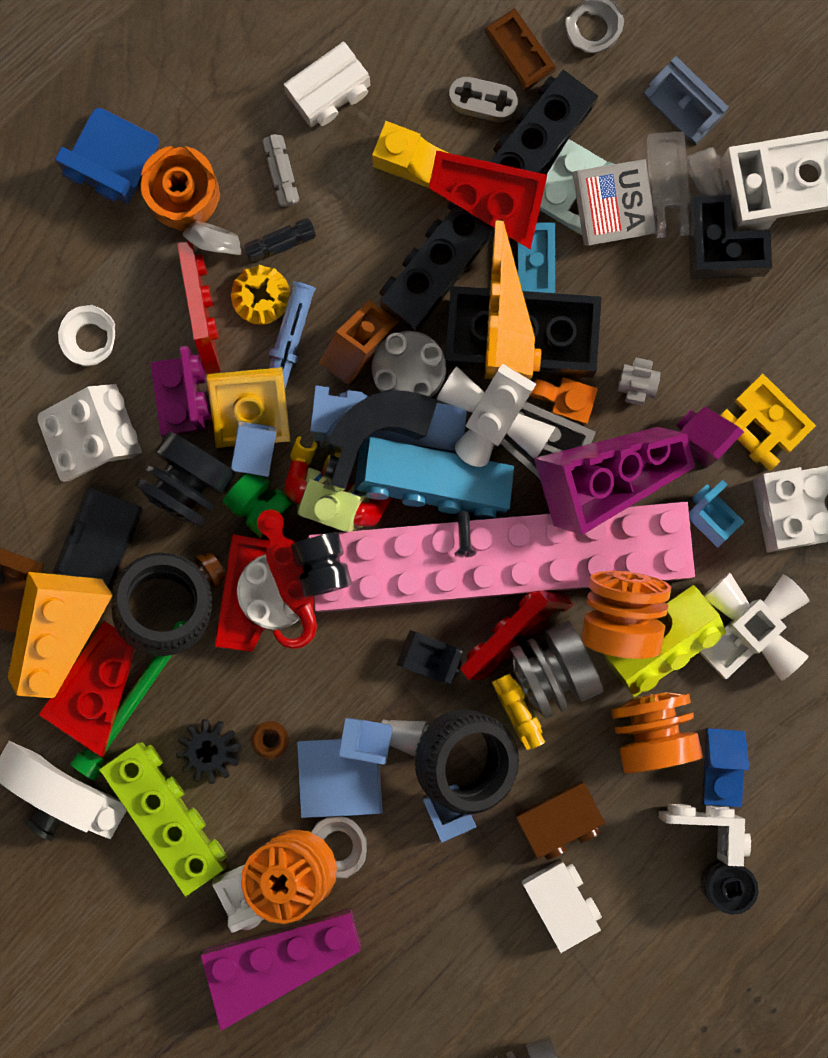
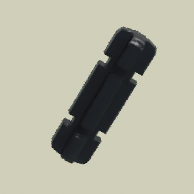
[244,218,316,263]

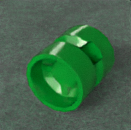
[222,473,294,538]

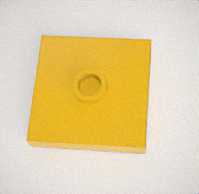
[207,367,290,448]

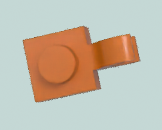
[529,377,598,425]

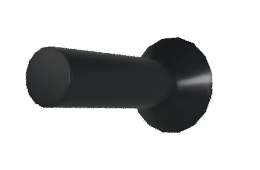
[454,511,477,558]

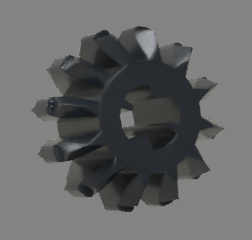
[176,719,241,784]

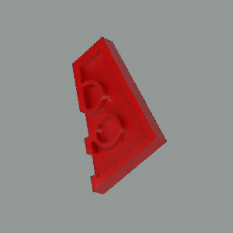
[428,150,547,250]
[177,241,221,375]
[214,535,270,652]
[460,590,574,680]

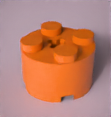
[141,146,220,231]

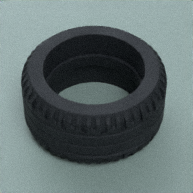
[111,552,212,656]
[414,709,519,814]

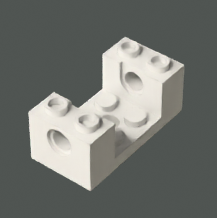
[719,131,828,231]
[753,466,828,553]

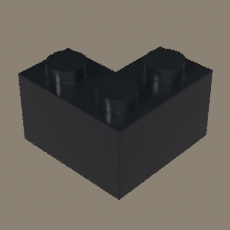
[687,194,772,279]

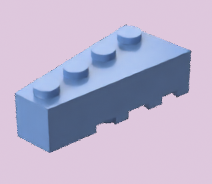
[311,386,467,454]

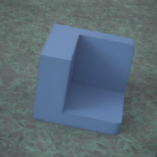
[231,421,276,477]
[339,717,393,764]
[423,784,476,842]

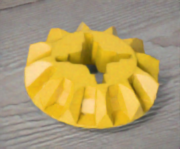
[231,265,290,325]

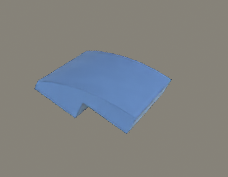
[297,739,383,818]

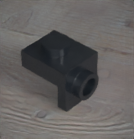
[396,630,463,685]

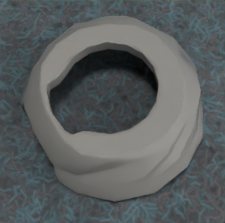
[565,0,624,53]
[183,221,241,255]
[311,816,367,878]

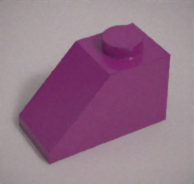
[676,406,744,468]

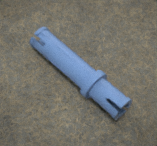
[268,281,316,388]

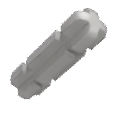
[262,134,299,207]

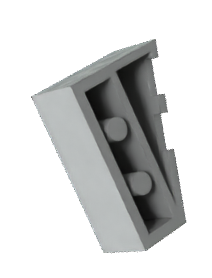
[500,402,596,479]

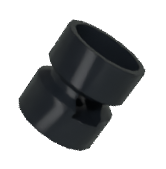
[291,532,352,598]
[701,860,759,915]

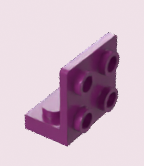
[150,346,211,437]

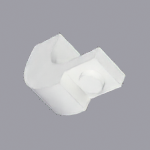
[0,741,127,839]

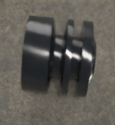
[134,431,236,528]

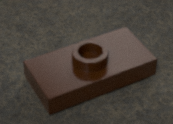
[484,8,556,91]

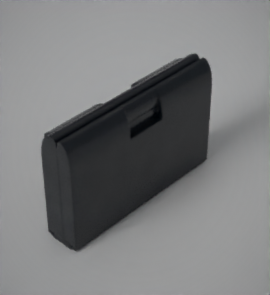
[52,487,143,591]

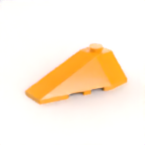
[485,221,541,380]

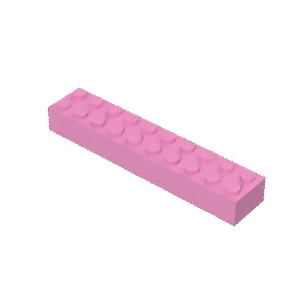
[309,502,695,612]

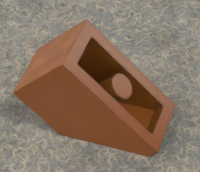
[319,300,399,385]

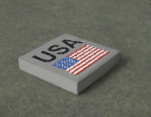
[573,159,657,246]

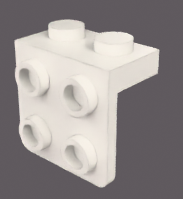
[37,384,142,482]
[659,804,751,866]

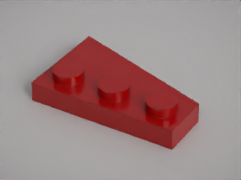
[39,621,135,758]

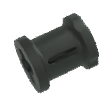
[24,809,61,842]

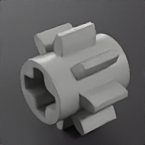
[617,357,661,406]

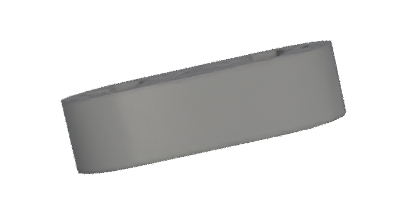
[449,77,518,122]

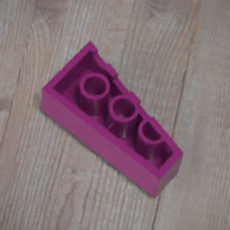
[534,427,695,535]
[201,908,361,1031]

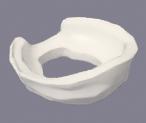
[58,305,115,366]

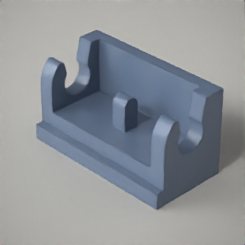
[643,56,729,146]

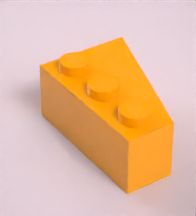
[8,572,113,698]

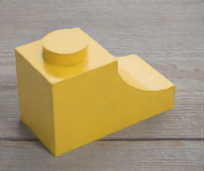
[372,121,448,187]

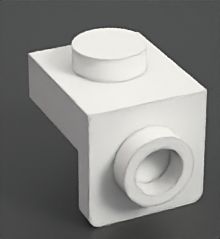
[212,865,264,933]

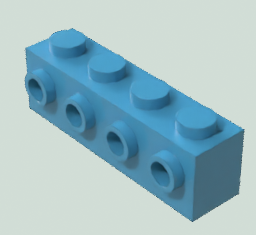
[354,437,514,520]

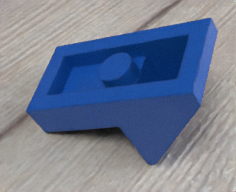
[702,728,749,807]

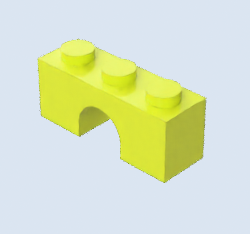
[604,585,726,697]

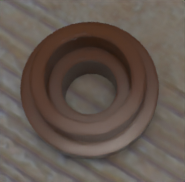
[195,552,225,588]
[251,721,289,759]

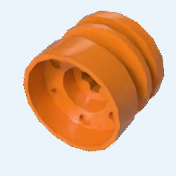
[581,570,671,659]
[611,692,703,773]
[241,829,337,924]

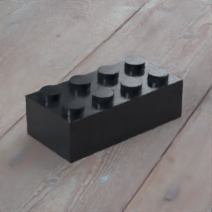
[445,286,602,378]

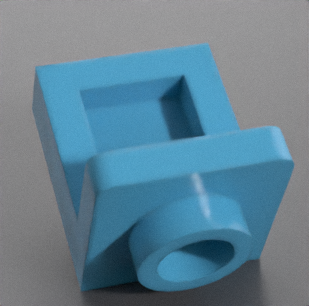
[689,480,744,548]

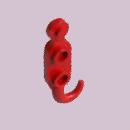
[257,509,317,649]

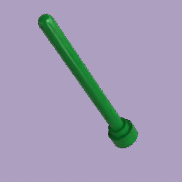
[70,621,186,781]

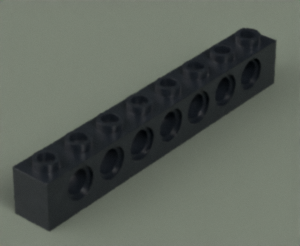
[379,69,598,332]

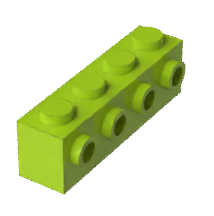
[99,742,227,897]

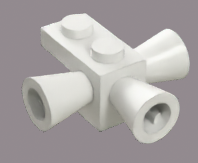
[437,364,555,467]
[699,573,810,681]

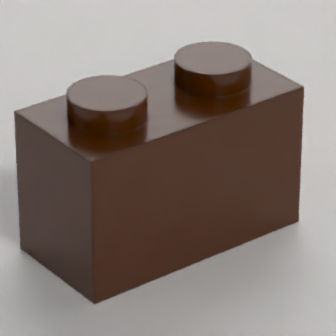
[515,780,606,860]

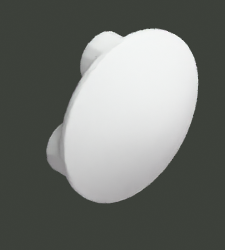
[372,331,446,397]
[237,555,300,629]

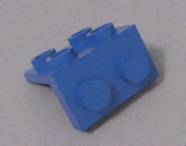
[55,108,160,204]

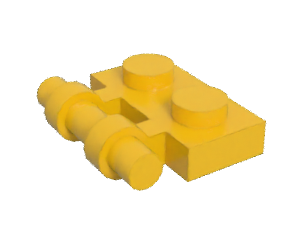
[720,373,816,471]
[491,674,545,750]

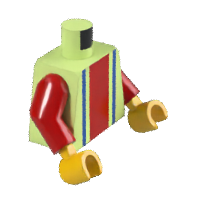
[284,436,391,532]

